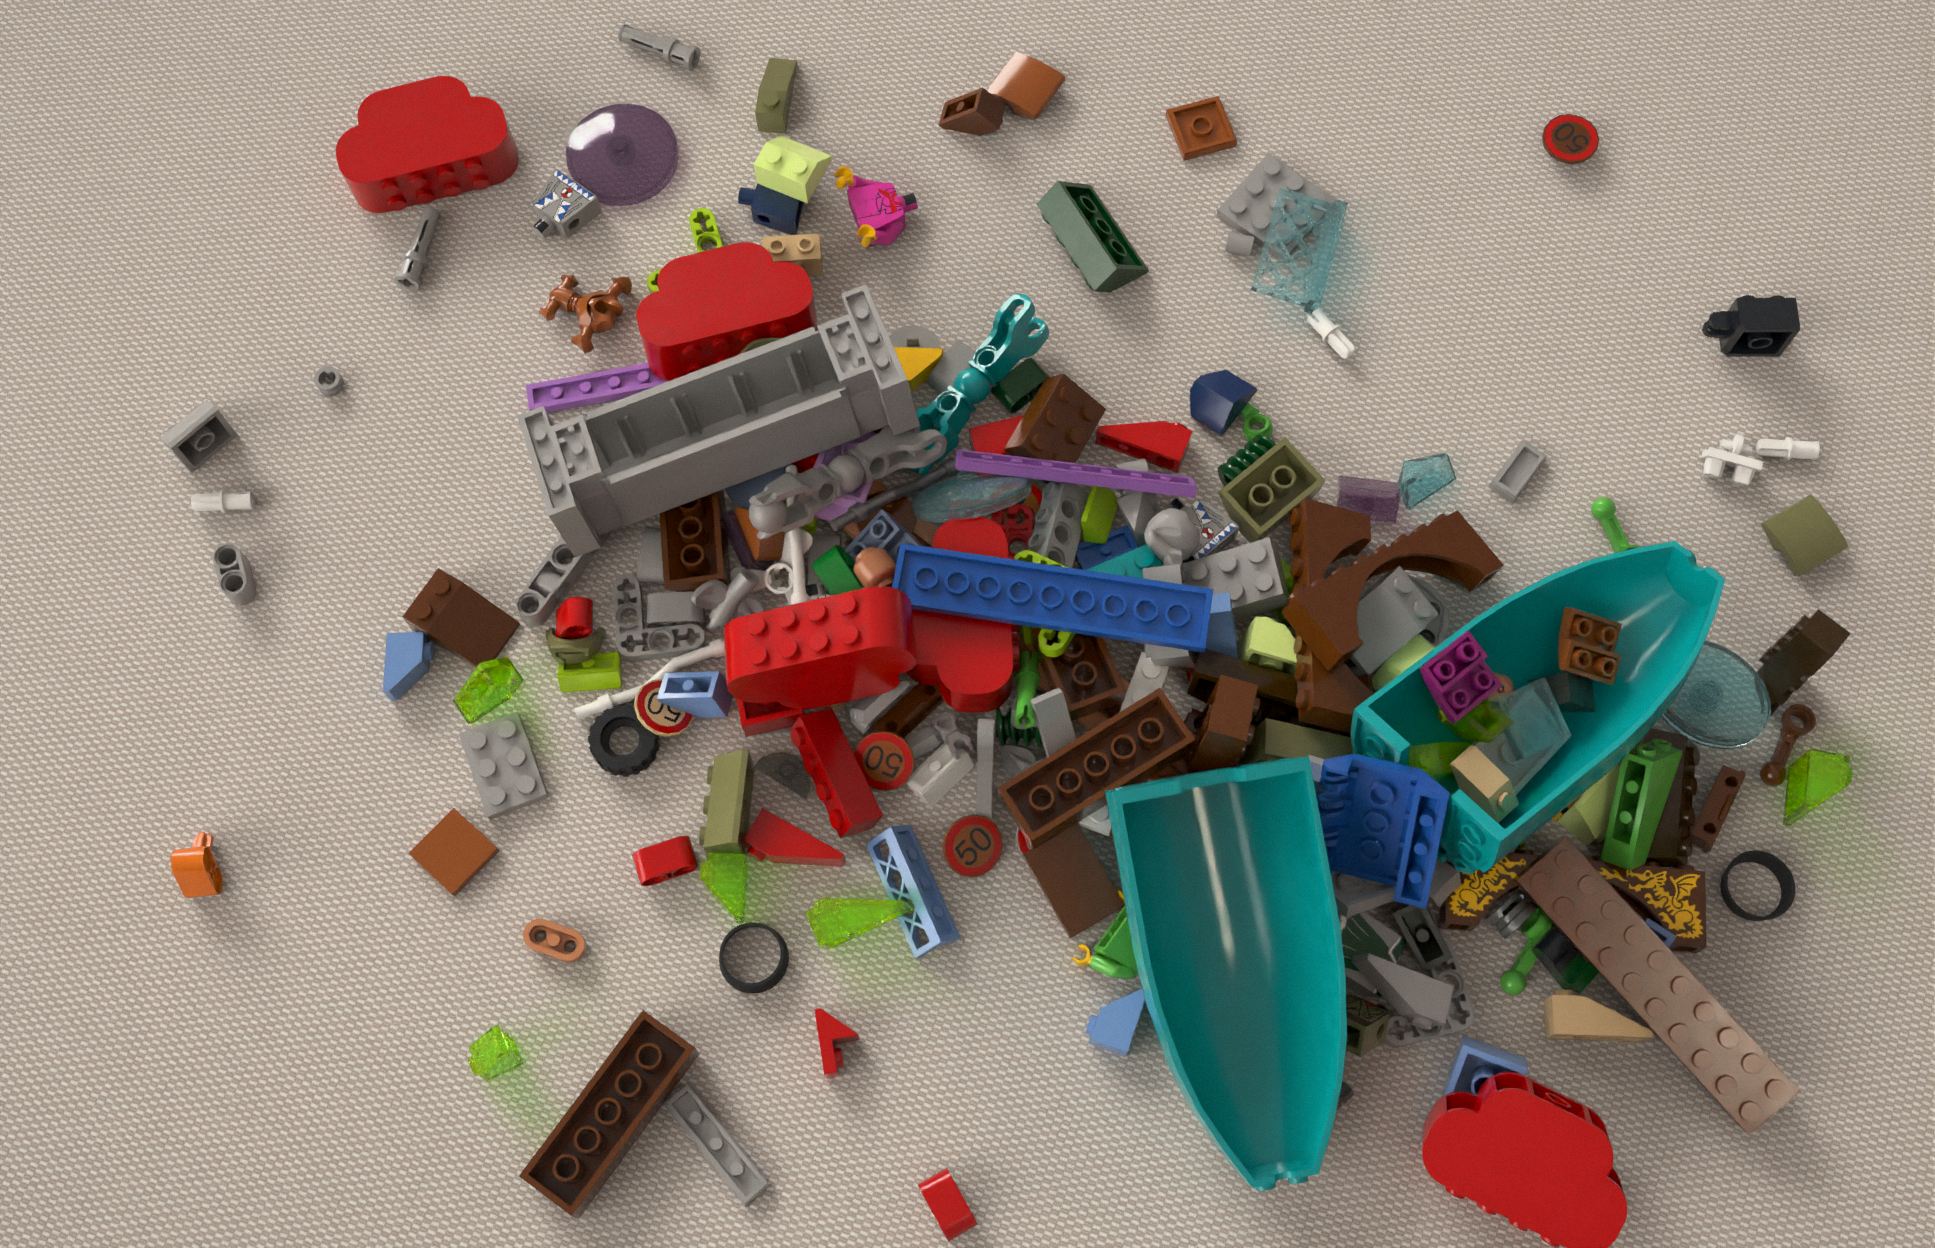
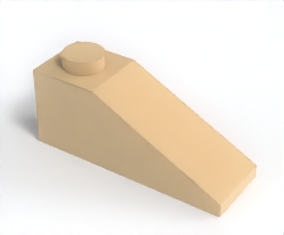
[1544,990,1653,1043]

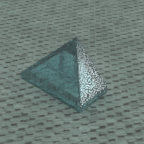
[1397,453,1457,509]

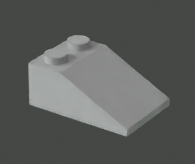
[1350,566,1438,675]

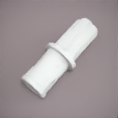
[1307,309,1356,359]
[1755,437,1820,461]
[191,490,255,513]

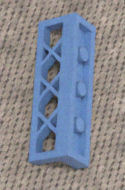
[866,825,961,958]

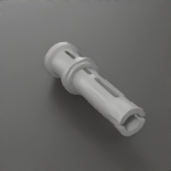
[618,24,700,71]
[394,206,441,290]

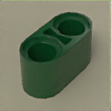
[991,358,1050,414]

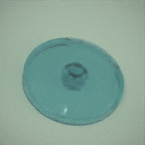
[911,470,1032,522]
[1661,641,1771,749]

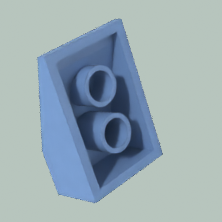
[1442,1035,1528,1096]

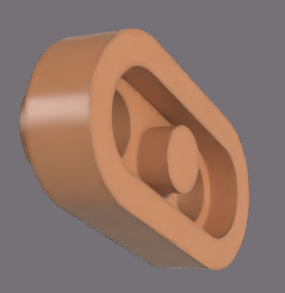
[523,919,587,963]

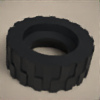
[588,705,660,777]

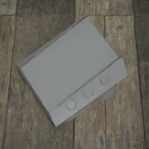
[845,680,911,736]

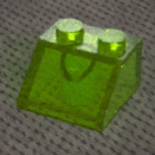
[1783,748,1853,826]

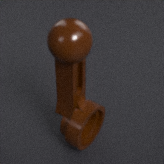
[1760,704,1816,786]

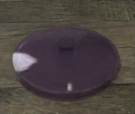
[566,104,679,206]

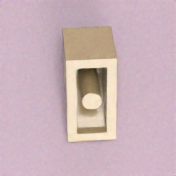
[1450,745,1519,823]

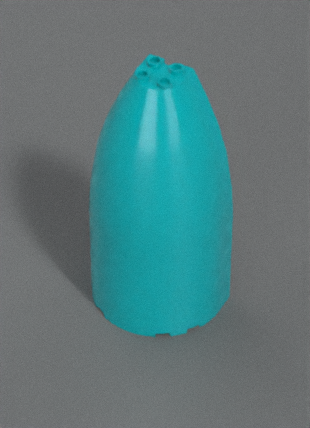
[1351,541,1725,874]
[1105,756,1347,1191]

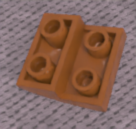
[987,52,1066,119]
[1558,607,1622,686]

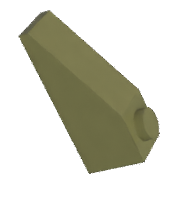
[755,58,797,134]

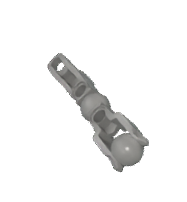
[749,418,947,539]

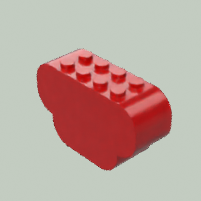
[336,75,519,213]
[636,242,818,381]
[906,516,1019,713]
[724,587,917,709]
[1422,1072,1627,1248]

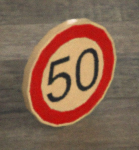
[634,679,694,737]

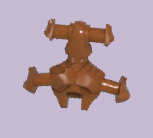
[539,275,632,354]

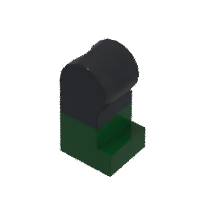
[1532,929,1599,993]

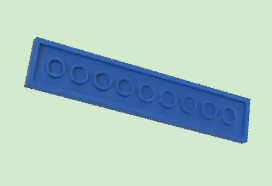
[892,543,1213,652]

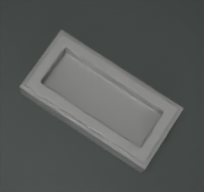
[1488,440,1547,503]

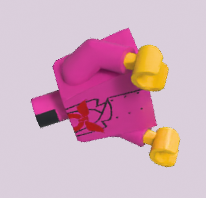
[834,166,918,248]

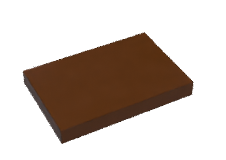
[1022,823,1125,938]

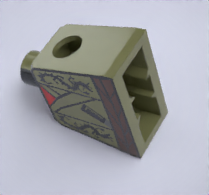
[1346,995,1390,1057]

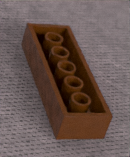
[997,688,1196,850]
[519,1010,700,1219]

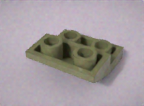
[1761,495,1849,576]

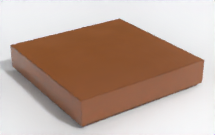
[1166,96,1237,161]
[408,808,500,897]

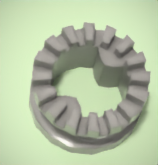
[314,366,344,396]

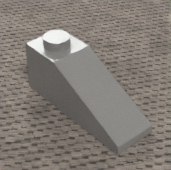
[1352,953,1454,1029]

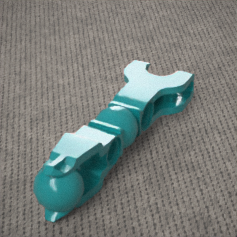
[905,293,1050,476]

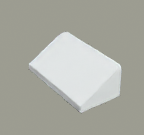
[906,743,974,807]

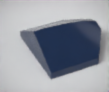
[1190,370,1257,436]

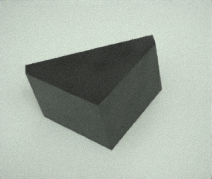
[1528,671,1595,713]

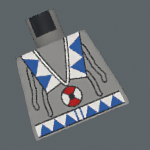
[532,168,602,239]
[1165,498,1239,562]

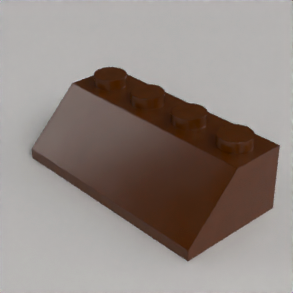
[659,489,731,592]

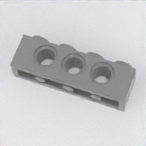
[1028,481,1089,568]

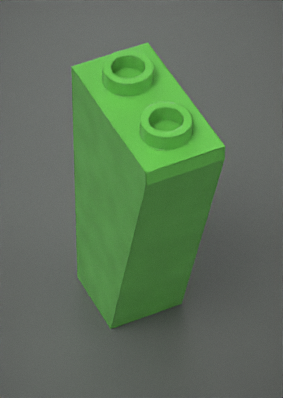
[1601,739,1683,871]

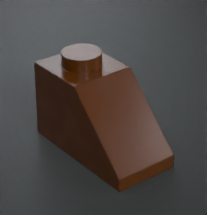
[938,87,1006,136]

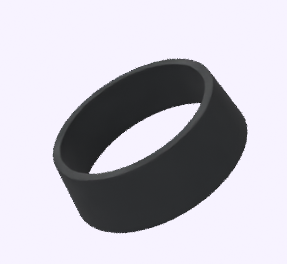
[1720,851,1796,921]
[719,922,789,993]

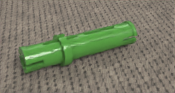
[1014,650,1040,728]

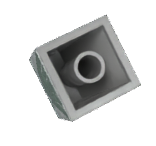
[1338,912,1406,997]

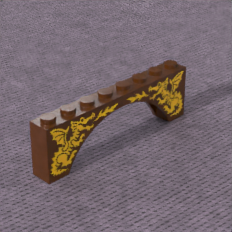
[1439,849,1707,954]

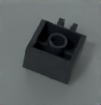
[1701,295,1800,357]

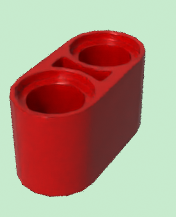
[556,597,593,639]
[632,836,698,886]
[918,1168,978,1242]

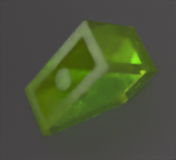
[453,657,524,724]
[1437,699,1513,744]
[700,852,749,923]
[468,1025,524,1081]

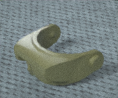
[546,627,606,664]

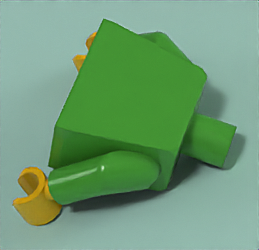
[1072,890,1139,979]

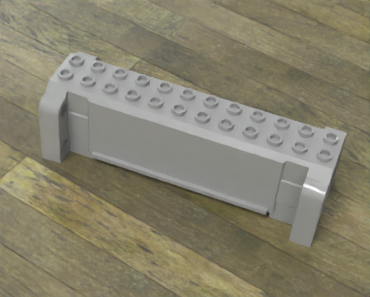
[517,284,920,557]

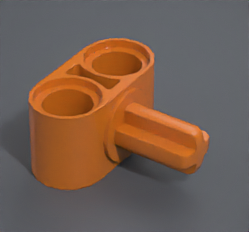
[171,832,222,898]

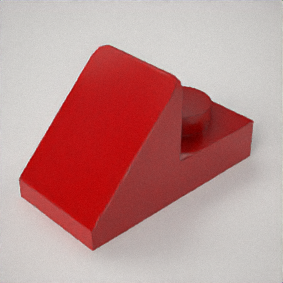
[814,1008,860,1079]

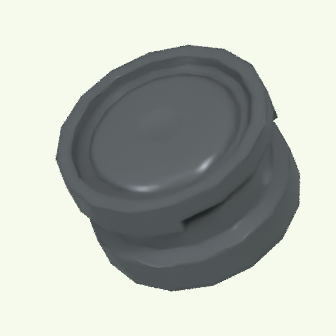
[1487,890,1537,939]

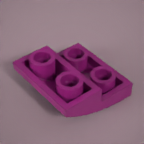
[1419,630,1502,724]

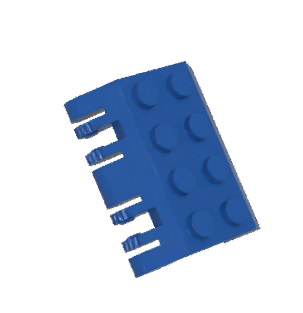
[1317,754,1450,909]

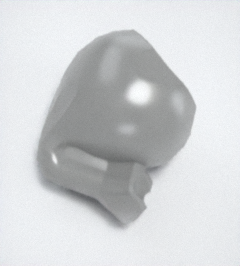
[1144,508,1200,566]

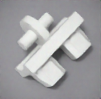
[1701,434,1764,486]

